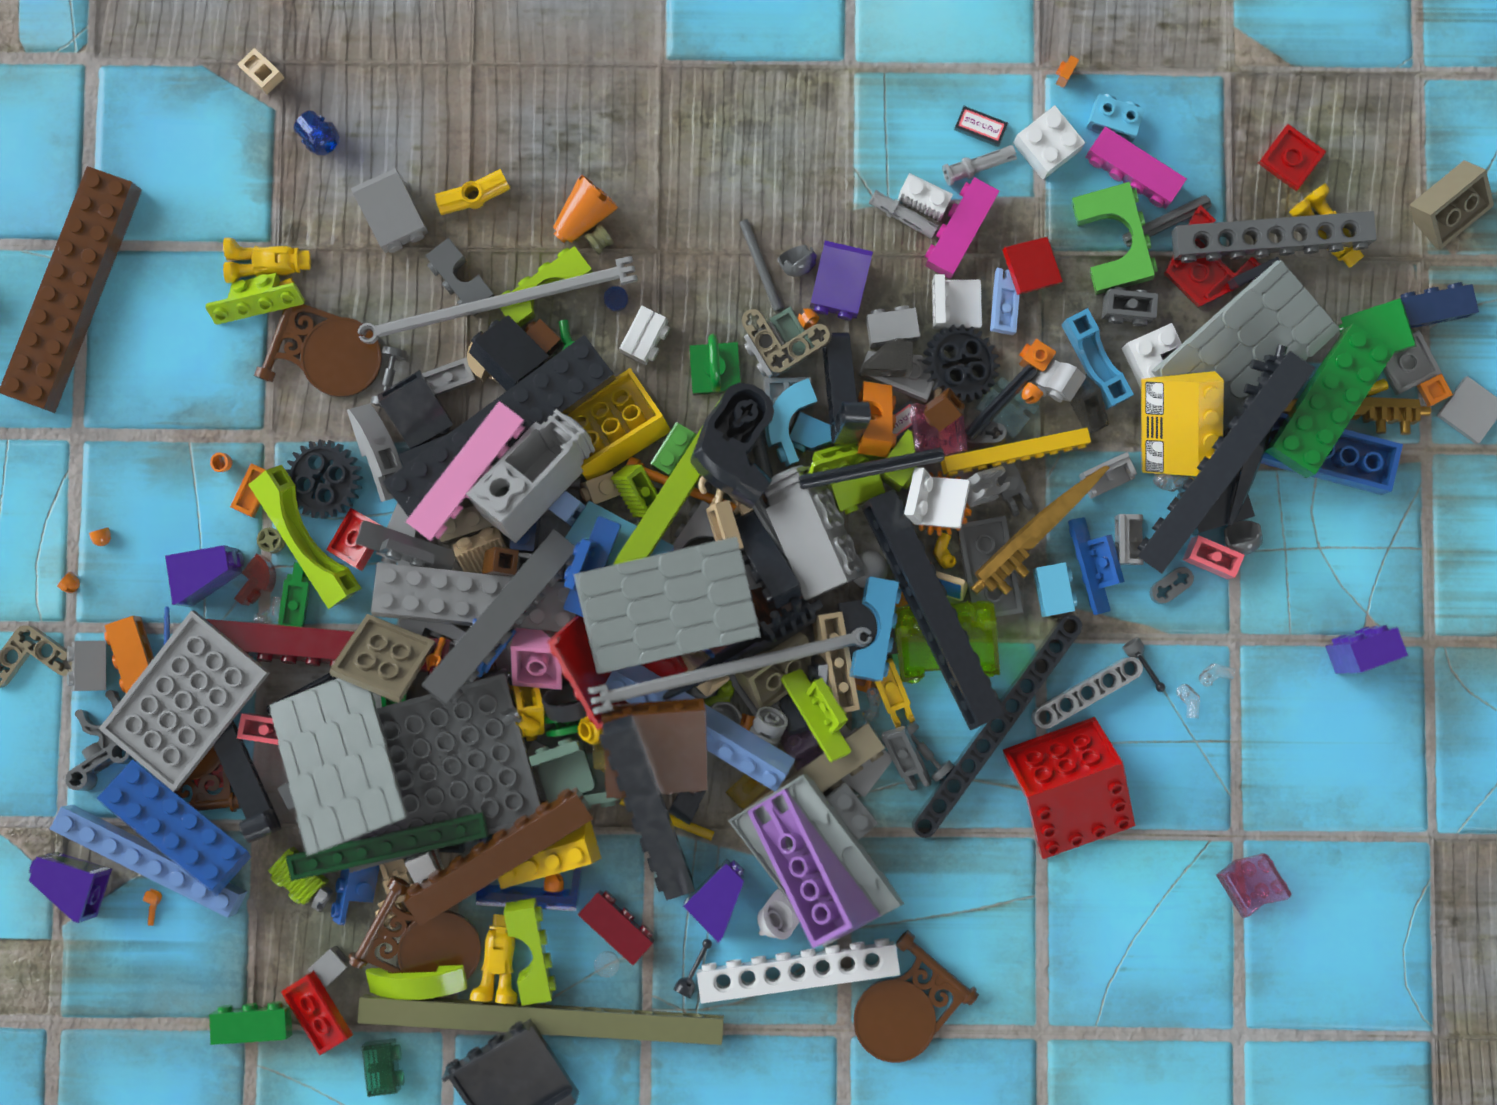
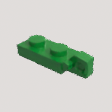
[278,562,311,627]

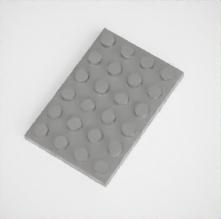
[99,611,270,792]

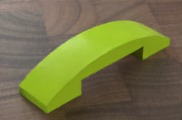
[365,965,467,1000]

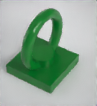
[689,334,740,395]

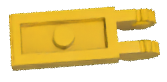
[874,658,915,728]

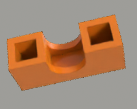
[858,381,896,457]

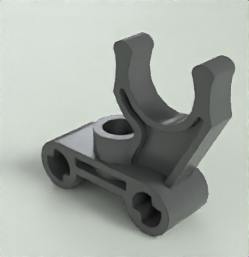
[65,690,136,791]

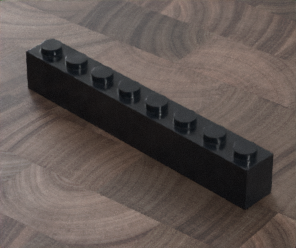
[599,714,695,900]

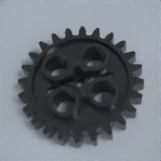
[922,324,1000,403]
[286,439,363,519]

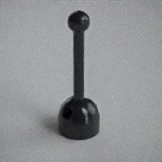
[673,939,712,999]

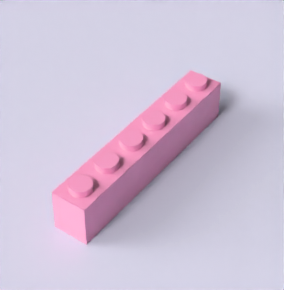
[406,401,525,541]

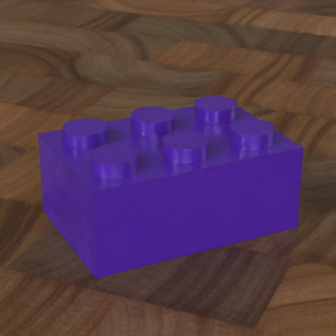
[1325,624,1408,674]

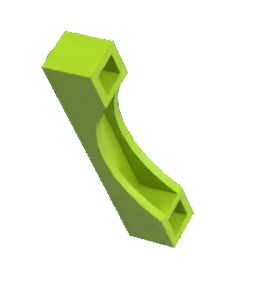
[248,465,362,609]

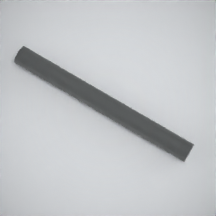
[739,219,783,312]

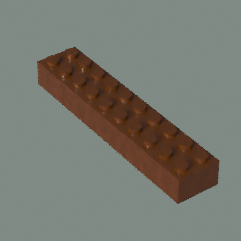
[0,166,142,413]

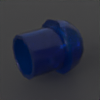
[294,110,340,156]

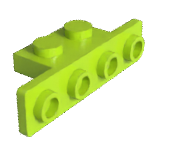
[205,273,305,325]
[808,444,889,474]
[781,669,851,762]

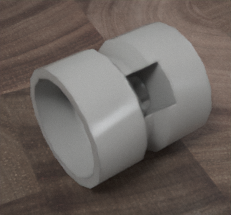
[749,707,788,748]

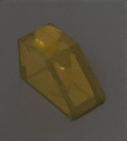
[725,773,767,810]

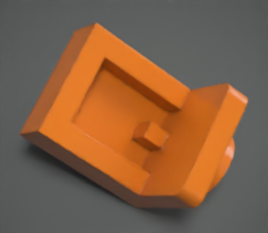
[1019,339,1056,372]

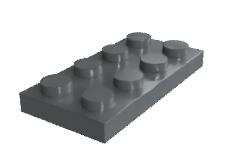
[958,516,1023,621]

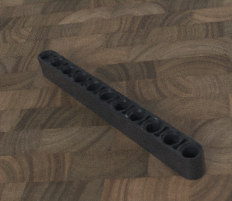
[912,615,1082,838]

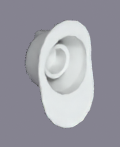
[757,888,800,940]

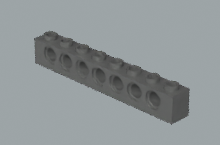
[1171,211,1377,263]

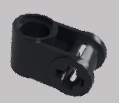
[668,790,706,825]

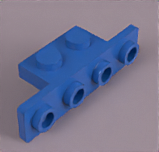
[563,516,621,617]
[1068,517,1125,615]
[331,865,379,925]

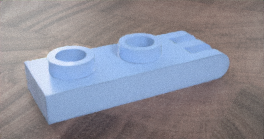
[990,268,1019,336]

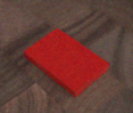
[281,971,353,1055]

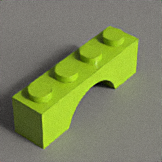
[499,246,593,327]
[504,898,557,1006]

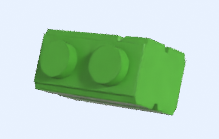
[650,422,697,476]

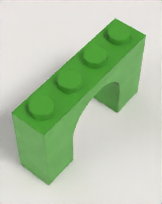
[1072,182,1158,295]

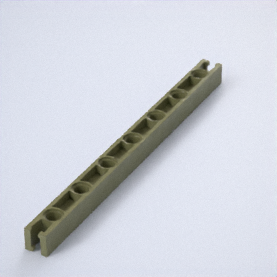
[357,993,724,1045]

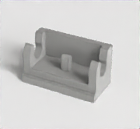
[1079,452,1137,499]
[967,465,1010,507]
[1115,514,1143,565]

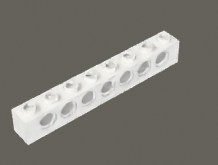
[697,938,900,1003]

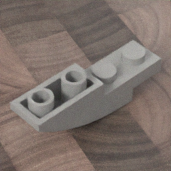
[347,404,402,502]

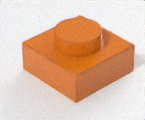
[1055,55,1079,88]
[1417,373,1453,406]

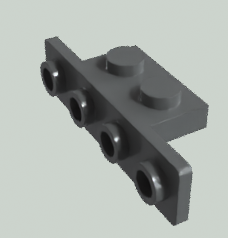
[355,520,455,570]

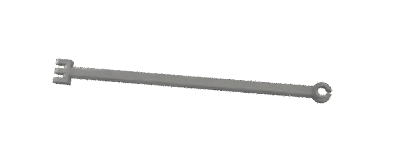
[358,256,638,344]
[589,627,872,714]

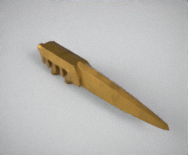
[1283,397,1431,435]
[971,465,1110,595]

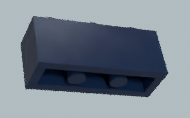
[1400,282,1479,329]

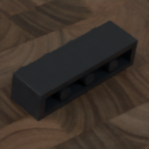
[735,510,803,609]

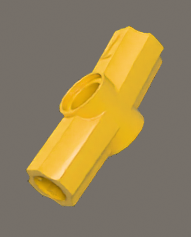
[435,169,510,215]

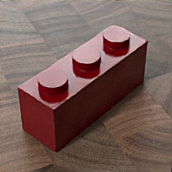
[578,890,654,966]

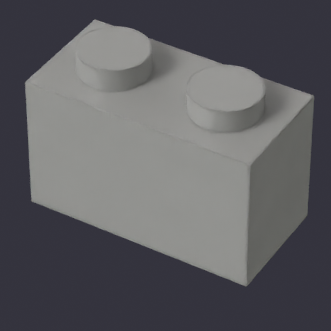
[866,305,920,348]
[67,641,106,691]

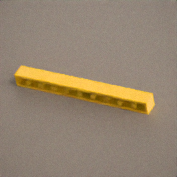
[941,427,1091,476]

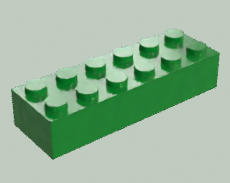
[1265,324,1395,478]

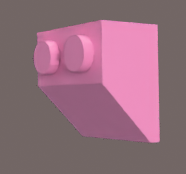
[511,628,563,690]

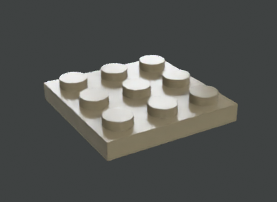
[330,614,435,703]

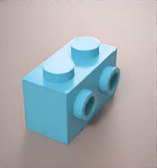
[1086,94,1145,143]
[1033,562,1077,617]

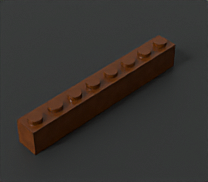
[403,787,593,927]

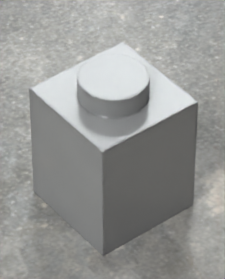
[308,945,351,988]

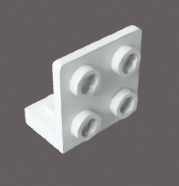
[932,274,982,329]
[904,467,970,529]

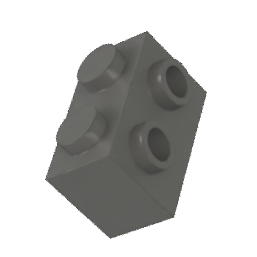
[1102,287,1158,327]

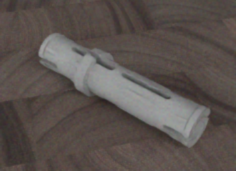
[869,190,939,239]

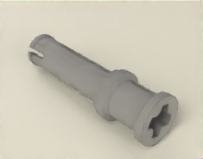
[942,145,1017,186]

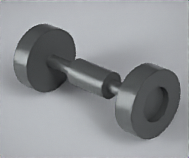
[370,346,407,407]
[906,721,954,782]

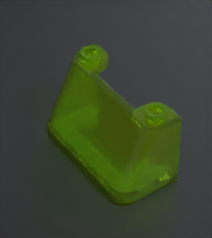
[895,601,1000,684]

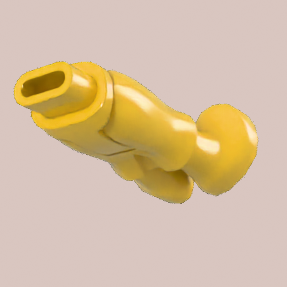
[1289,183,1364,268]
[223,238,311,283]
[470,914,518,1004]

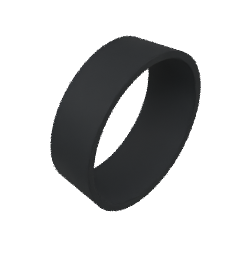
[542,683,587,722]

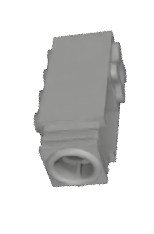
[467,409,595,543]
[765,465,865,600]

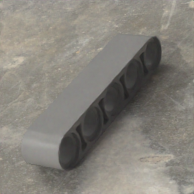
[1031,657,1143,729]

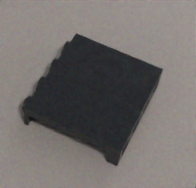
[442,1019,579,1105]

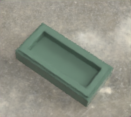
[770,307,815,356]

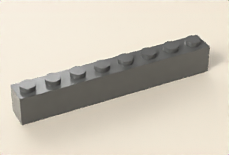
[422,529,575,706]

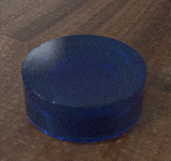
[604,286,628,312]

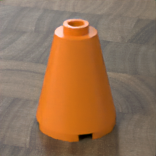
[553,175,618,243]

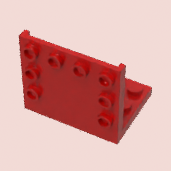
[547,615,688,730]
[1003,717,1135,859]

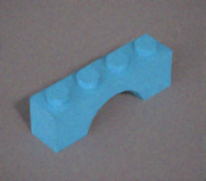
[1061,308,1134,410]
[849,576,901,682]

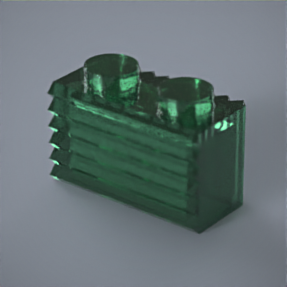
[361,1038,404,1097]

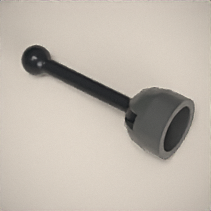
[1122,637,1166,692]

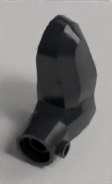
[690,383,774,509]

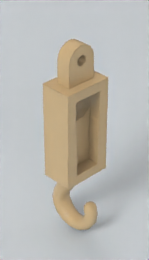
[698,476,744,549]

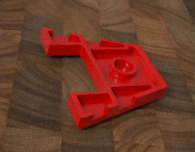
[1164,205,1261,307]

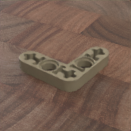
[742,309,832,373]
[0,625,72,688]

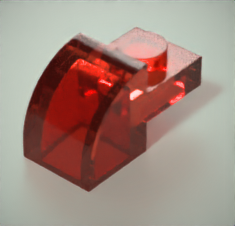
[234,553,276,606]

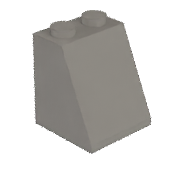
[351,168,429,253]

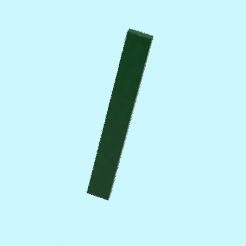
[285,812,489,881]

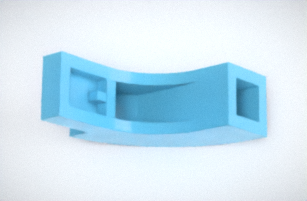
[765,378,817,467]

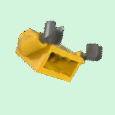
[493,669,545,741]

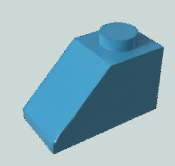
[790,412,832,453]

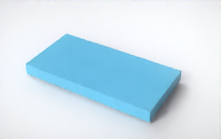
[565,501,674,567]

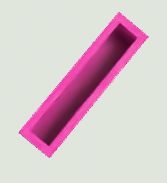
[1085,126,1187,209]
[924,177,999,280]

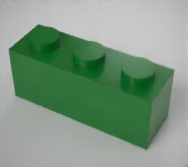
[209,1001,292,1045]

